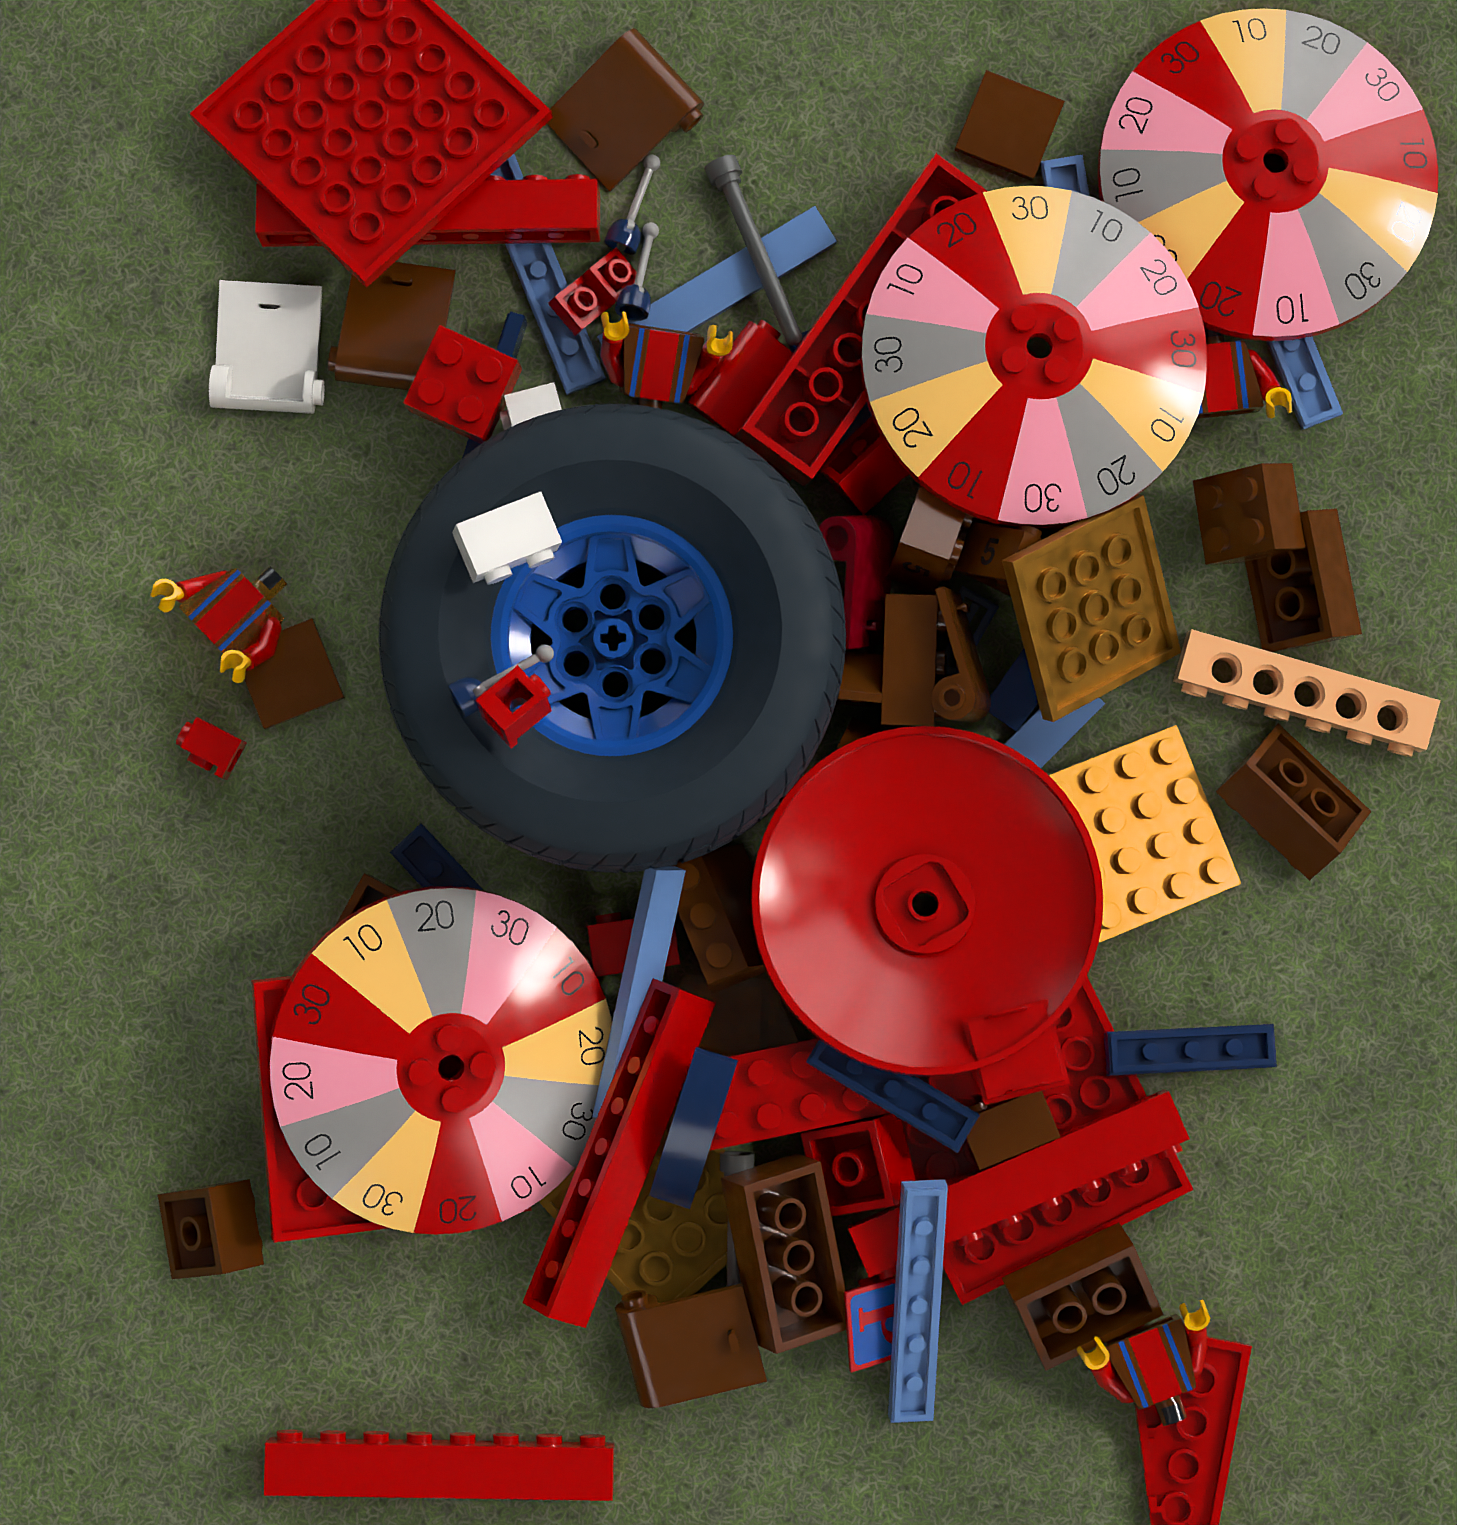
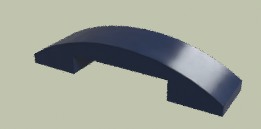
[649,1047,738,1209]

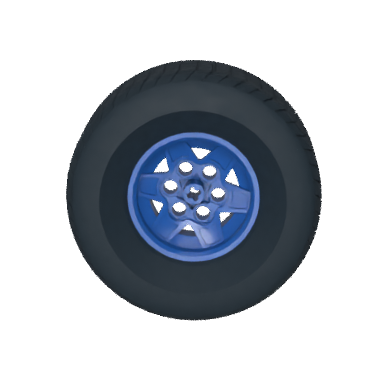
[378,404,846,873]

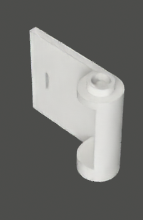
[209,280,325,414]

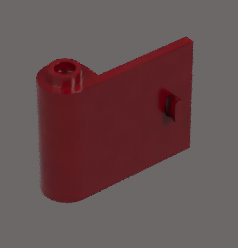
[819,515,894,649]

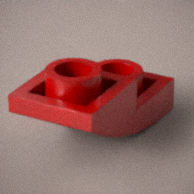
[548,247,637,336]

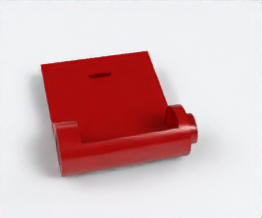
[687,320,793,481]

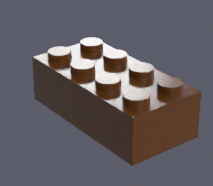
[721,1154,846,1354]

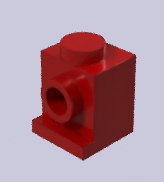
[475,665,552,749]
[176,717,247,780]

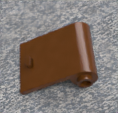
[547,28,704,192]
[328,262,456,391]
[931,587,991,723]
[615,1283,767,1408]

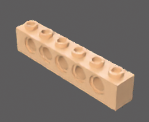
[1173,629,1441,757]

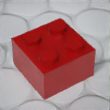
[403,325,522,444]
[801,1113,916,1216]

